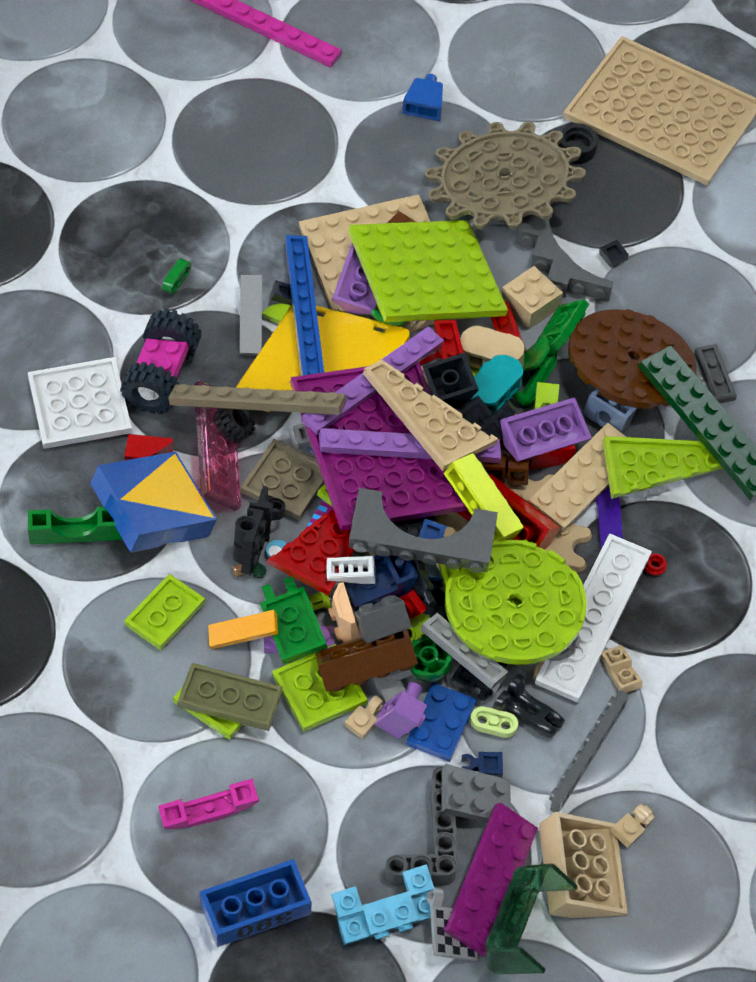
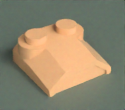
[328,582,361,643]

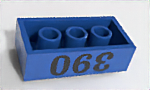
[199,859,312,947]

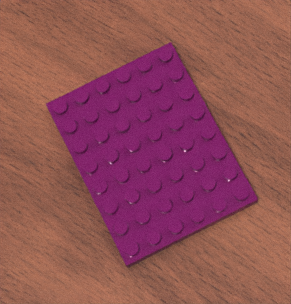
[290,363,468,531]

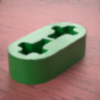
[162,258,192,295]

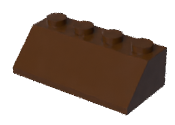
[315,629,418,692]

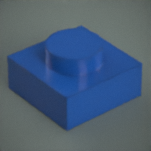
[418,519,447,539]

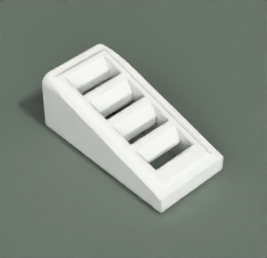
[327,556,375,584]

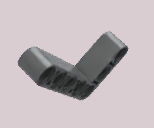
[385,766,458,886]

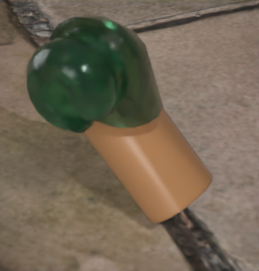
[232,563,267,579]

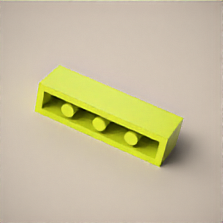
[444,453,524,542]

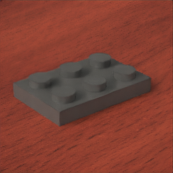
[442,764,511,823]

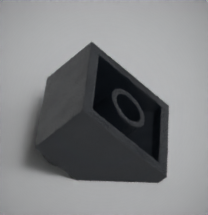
[423,352,479,410]

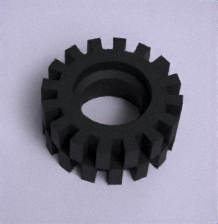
[214,408,256,444]

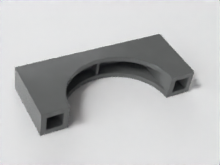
[349,488,498,573]

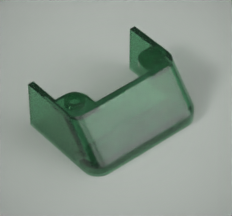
[486,863,578,975]

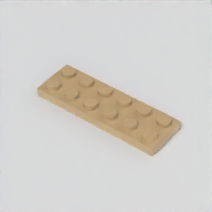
[528,423,626,532]

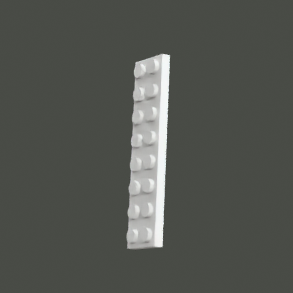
[535,534,652,703]

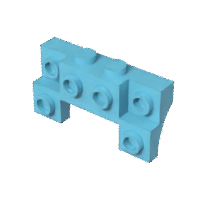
[331,865,434,945]

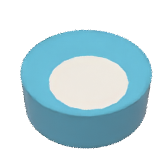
[266,540,287,559]

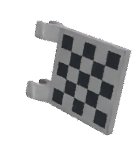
[426,888,478,962]

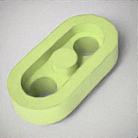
[470,706,518,738]

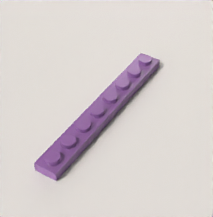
[301,326,444,436]
[319,428,501,463]

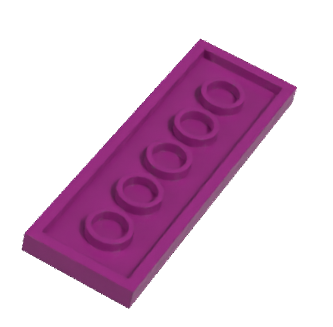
[444,802,538,956]

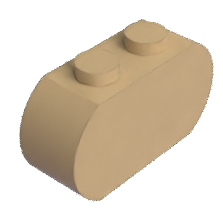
[460,325,524,369]

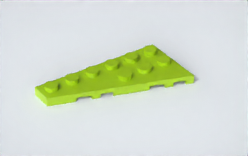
[603,436,723,499]

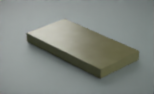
[177,663,283,731]

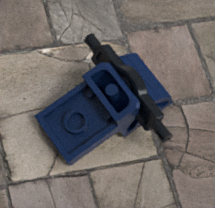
[344,522,444,611]

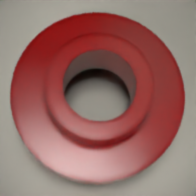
[644,553,667,576]

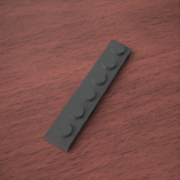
[549,690,629,812]

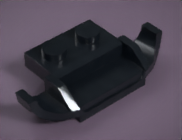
[458,395,516,439]

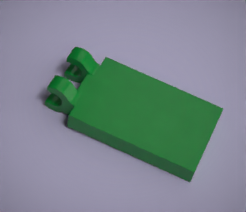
[260,576,328,665]

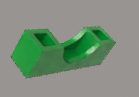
[28,507,122,545]

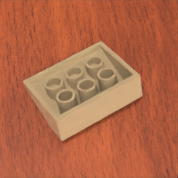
[539,812,628,918]

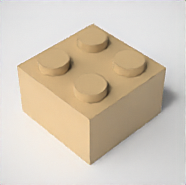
[501,266,563,329]

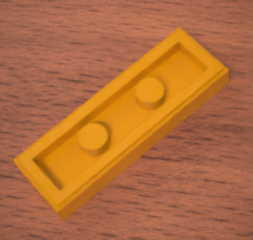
[208,610,278,649]

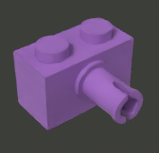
[374,682,427,739]

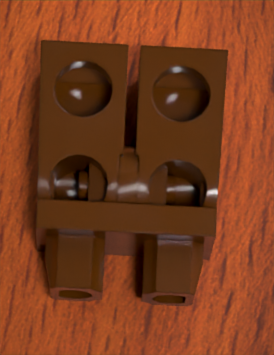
[485,437,530,485]

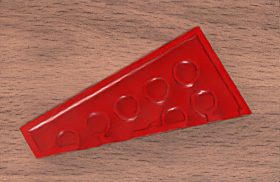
[267,509,355,596]

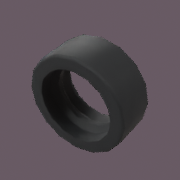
[558,124,598,163]

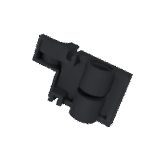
[233,486,286,575]

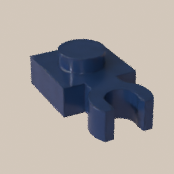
[461,752,503,778]

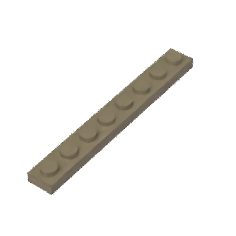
[168,384,347,415]

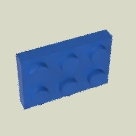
[406,682,477,762]

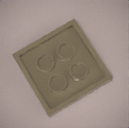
[240,439,324,521]

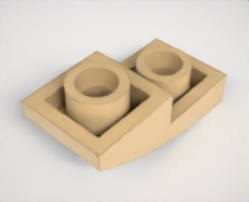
[601,645,642,693]

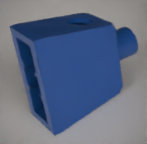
[402,74,443,121]

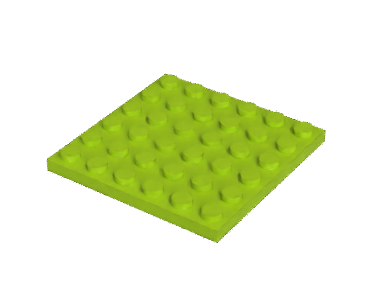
[348,220,508,322]

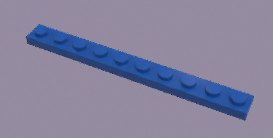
[285,235,324,376]

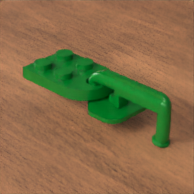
[513,299,590,406]

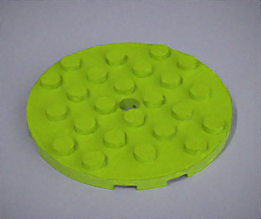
[445,540,587,665]

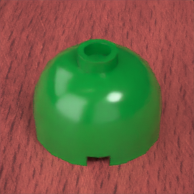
[410,634,453,682]

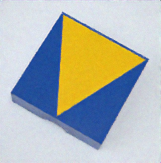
[90,452,217,553]

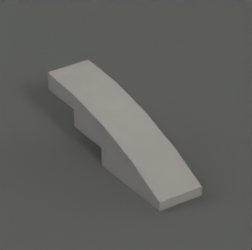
[240,275,262,355]

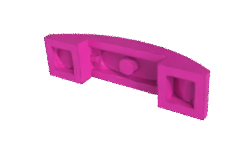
[158,779,259,829]

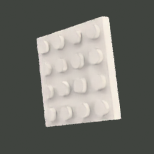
[28,357,132,449]

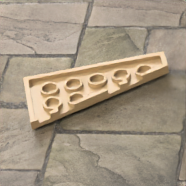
[363,360,498,471]

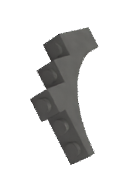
[516,215,613,301]

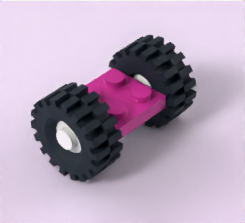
[120,309,202,414]

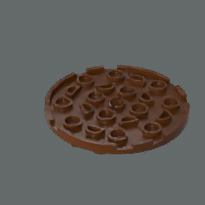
[568,309,697,409]

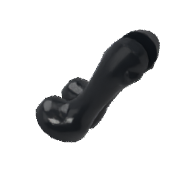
[493,674,565,738]

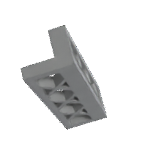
[420,613,508,693]

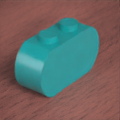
[466,355,523,412]

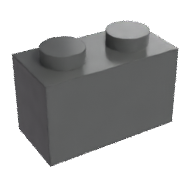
[353,595,411,643]

